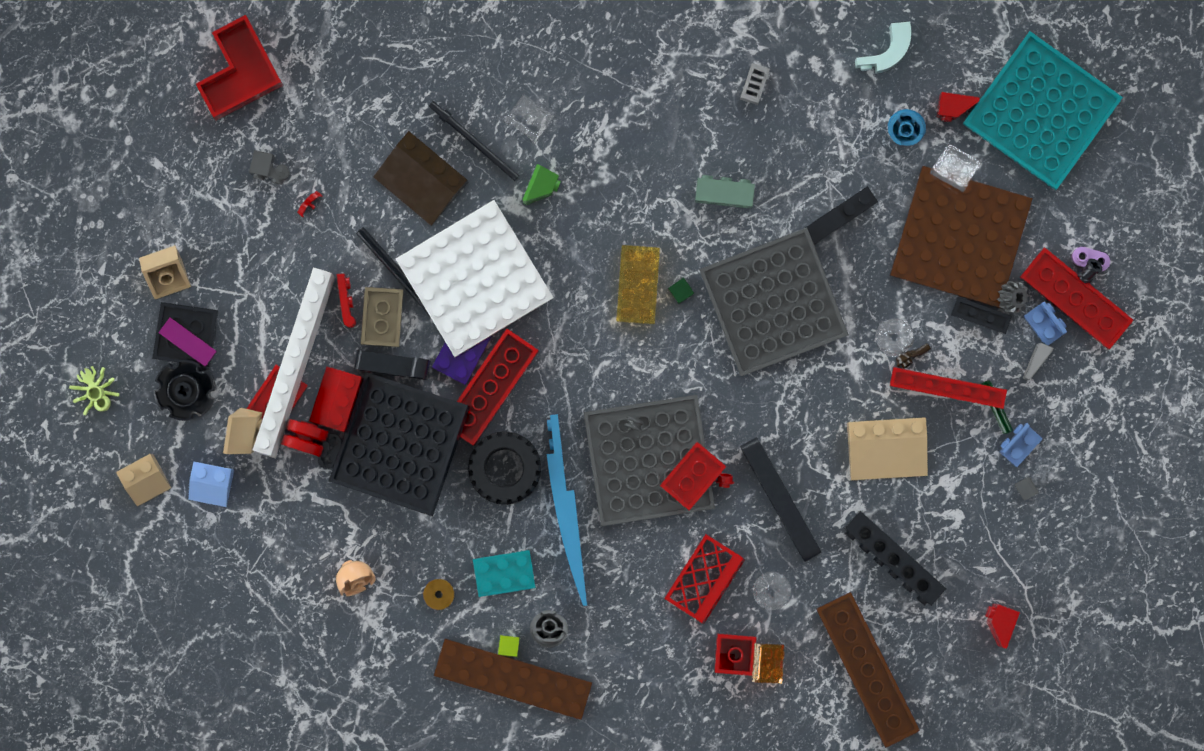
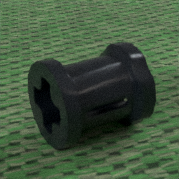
[1077,258,1102,284]

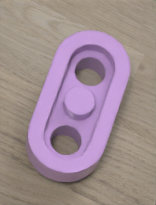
[1071,247,1110,272]

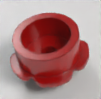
[715,473,734,488]

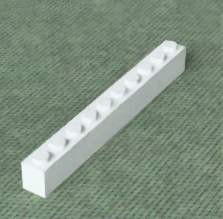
[253,268,335,458]

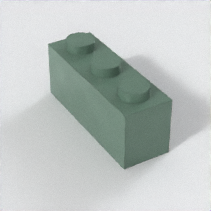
[695,175,755,209]

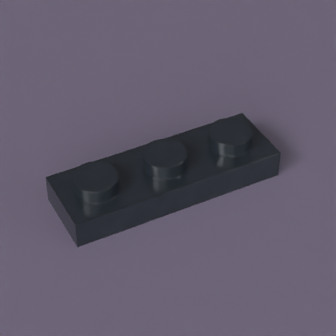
[951,297,1012,334]

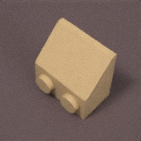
[139,245,191,299]
[223,408,263,454]
[116,454,171,506]

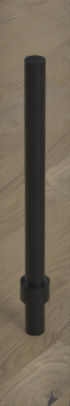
[428,101,520,181]

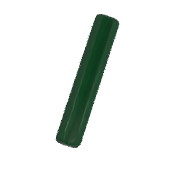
[981,380,1013,434]

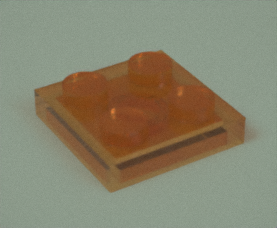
[752,643,784,683]

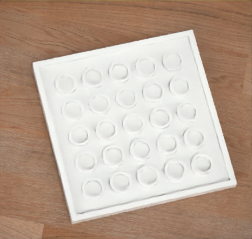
[396,200,553,357]

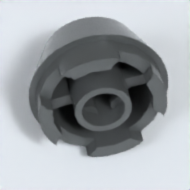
[530,610,568,648]

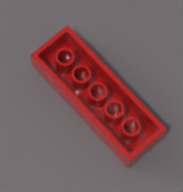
[457,329,539,446]

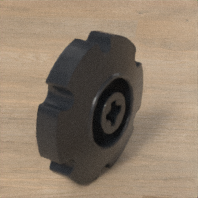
[154,359,216,421]

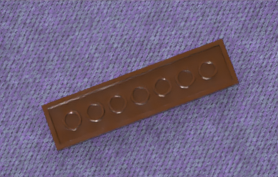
[816,592,920,748]
[434,639,592,720]

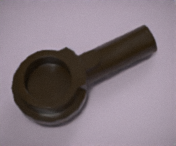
[895,343,931,369]

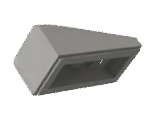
[740,63,770,105]
[1023,343,1054,380]

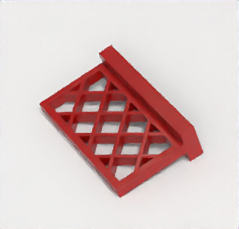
[664,534,745,624]

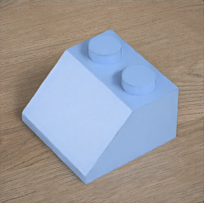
[188,462,234,507]

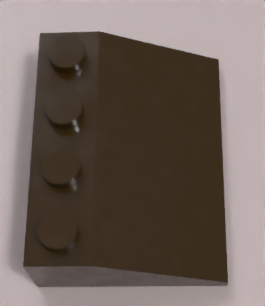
[373,131,468,226]

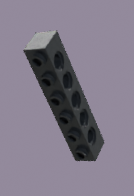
[844,511,947,606]

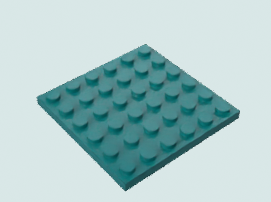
[963,31,1123,190]

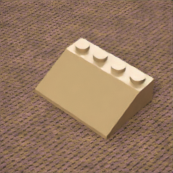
[847,418,928,480]

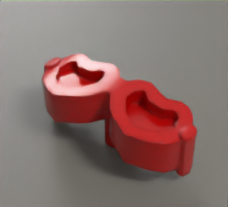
[297,191,323,218]

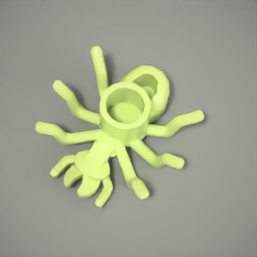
[69,366,120,415]

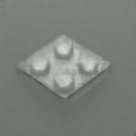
[930,144,982,192]

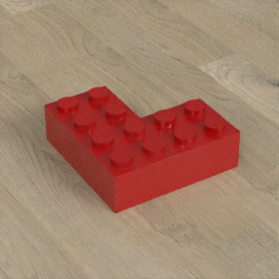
[196,15,284,121]

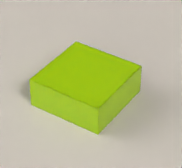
[498,635,520,657]

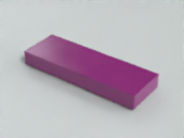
[159,318,217,367]

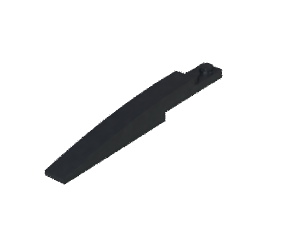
[805,186,878,245]

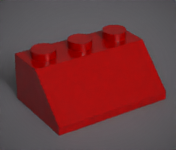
[309,366,363,432]

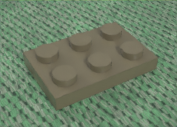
[361,287,404,347]

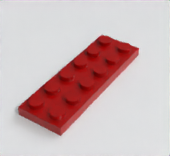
[1020,247,1134,350]

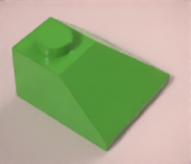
[522,164,561,205]

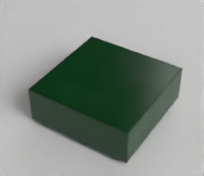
[668,278,694,304]

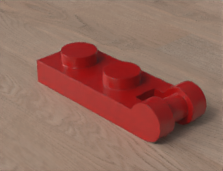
[336,273,356,328]

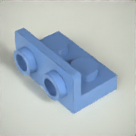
[1023,302,1067,346]
[999,423,1042,467]

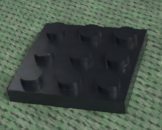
[152,302,219,367]

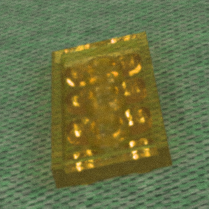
[616,245,660,324]

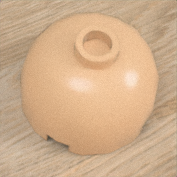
[336,560,376,596]

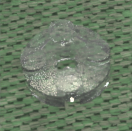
[875,318,914,357]
[752,572,791,610]

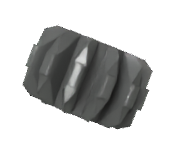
[997,281,1030,314]

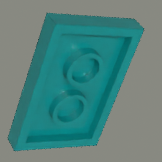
[473,550,536,597]

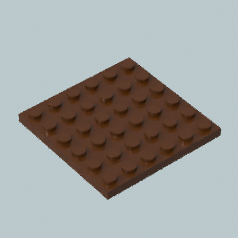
[890,166,1033,308]

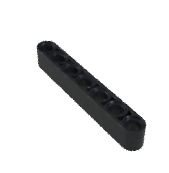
[740,437,822,562]

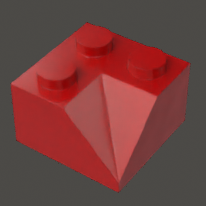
[715,633,756,676]

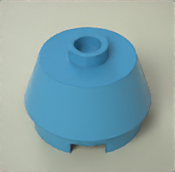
[888,109,926,146]

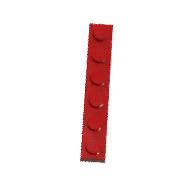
[890,367,1007,409]

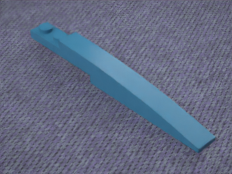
[547,414,587,606]

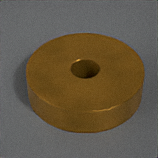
[423,579,454,610]

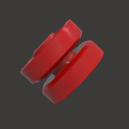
[280,419,329,457]

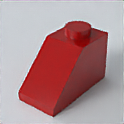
[937,92,980,122]

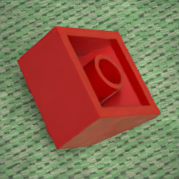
[985,603,1020,649]

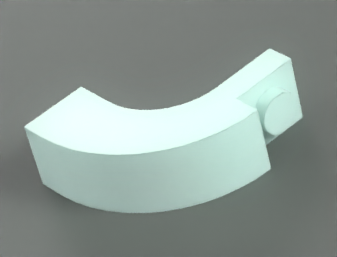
[855,22,911,74]

